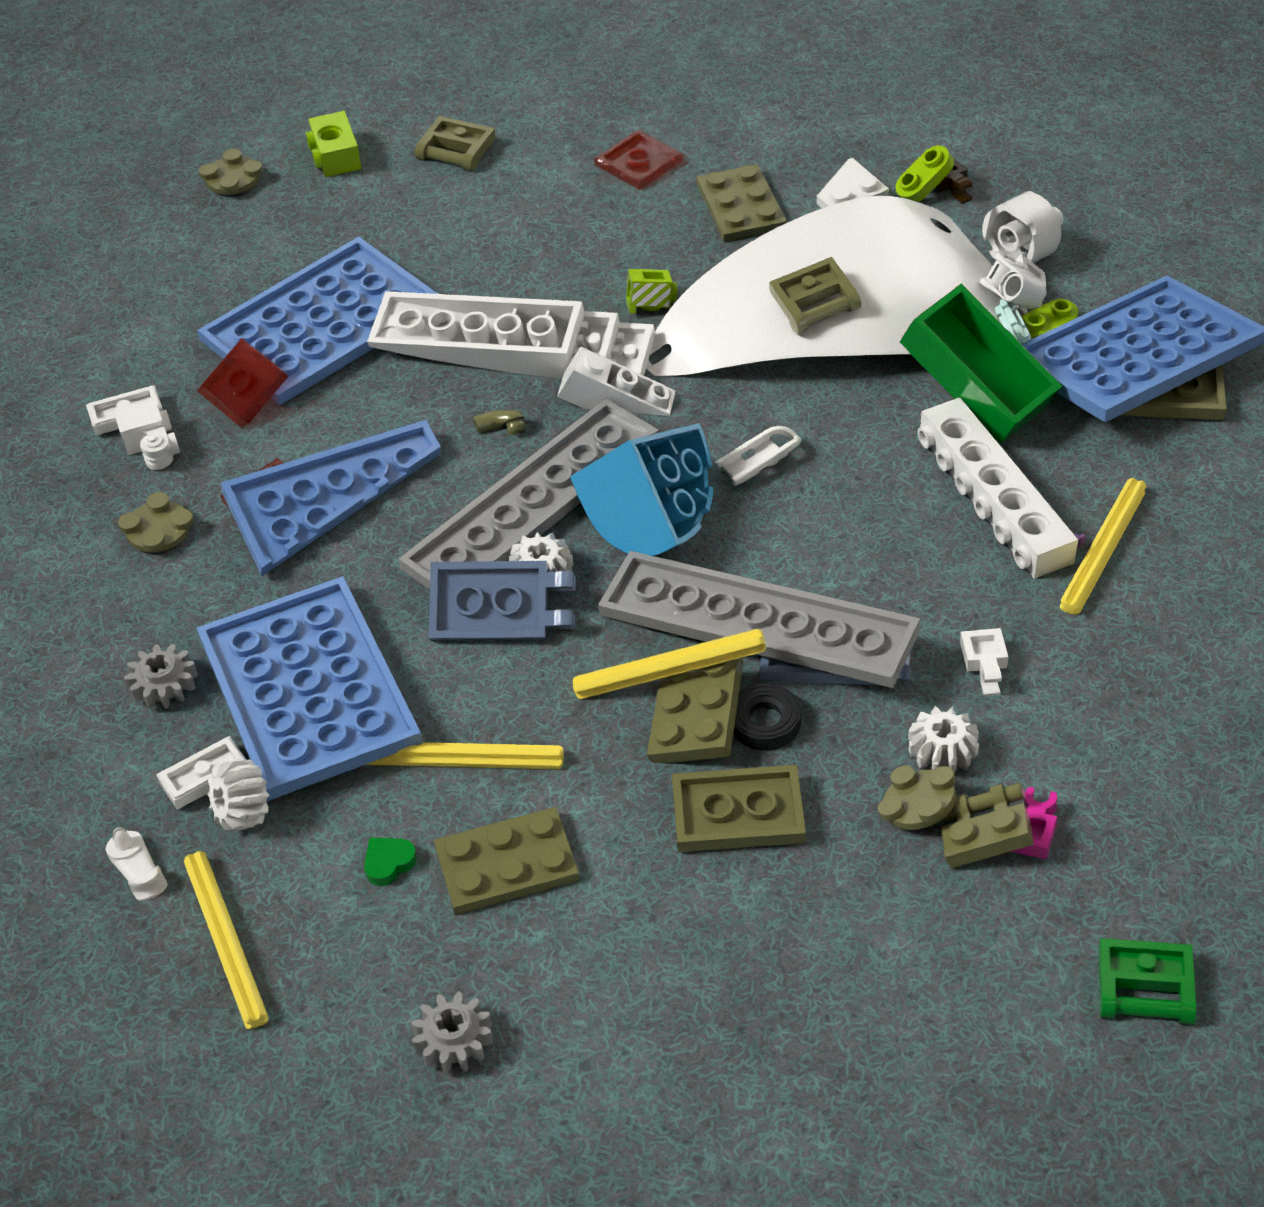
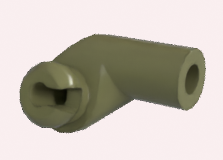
[473,410,526,435]

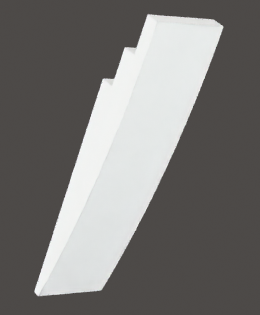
[367,291,655,378]

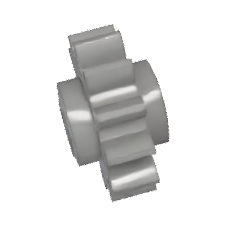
[124,644,198,709]
[411,992,493,1074]

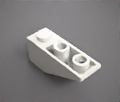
[557,347,676,416]

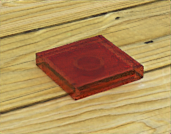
[594,130,684,190]
[197,338,289,428]

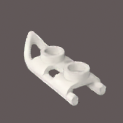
[714,426,802,486]

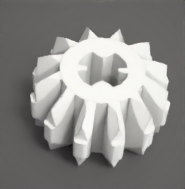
[509,531,573,572]
[908,706,979,773]
[207,759,270,831]

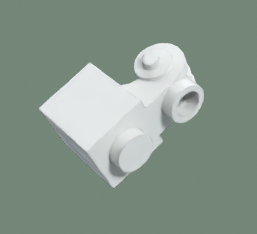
[113,398,180,470]

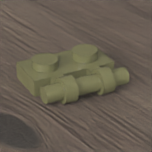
[942,782,1034,868]

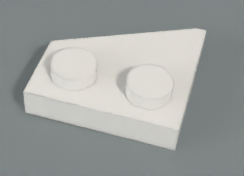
[817,158,889,208]

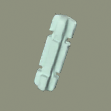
[995,299,1031,344]

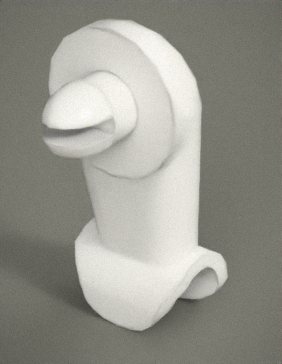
[106,827,168,901]

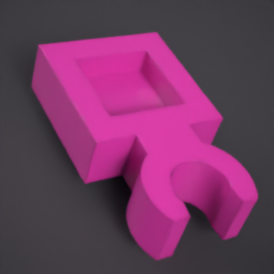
[1010,787,1057,860]

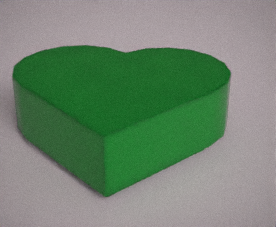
[364,837,417,886]

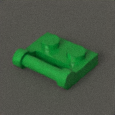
[1098,938,1196,1025]

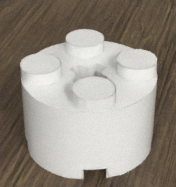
[982,191,1063,263]

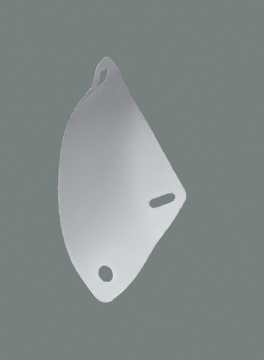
[646,196,1002,376]

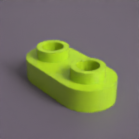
[895,145,954,202]
[1021,299,1078,339]

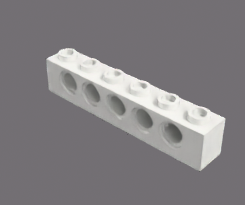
[918,397,1078,579]

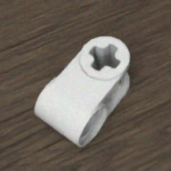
[980,251,1046,309]

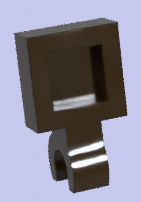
[936,158,973,204]

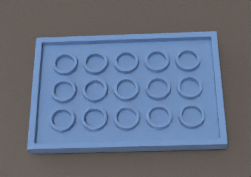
[197,236,438,406]
[1022,276,1264,422]
[196,576,423,801]

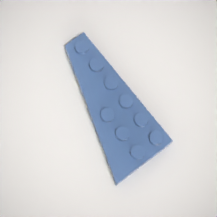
[221,420,441,577]

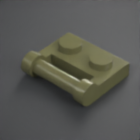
[415,116,496,172]
[769,257,861,334]

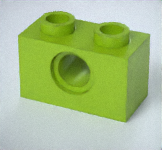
[305,111,362,177]

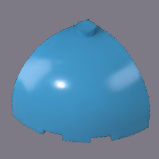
[570,423,714,556]

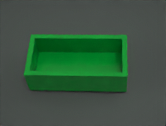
[900,283,1062,445]

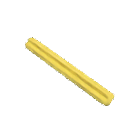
[1060,478,1147,615]
[573,629,766,699]
[366,742,564,770]
[184,851,269,1030]

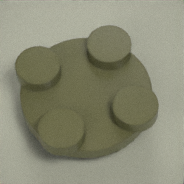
[199,148,263,195]
[118,492,194,553]
[878,766,957,830]

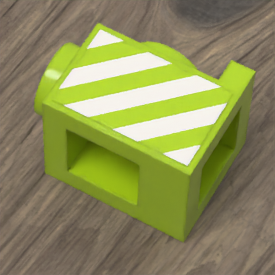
[626,269,677,313]

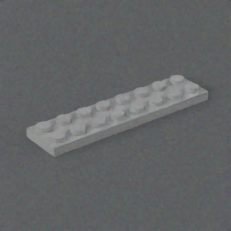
[398,398,659,590]
[598,551,921,688]

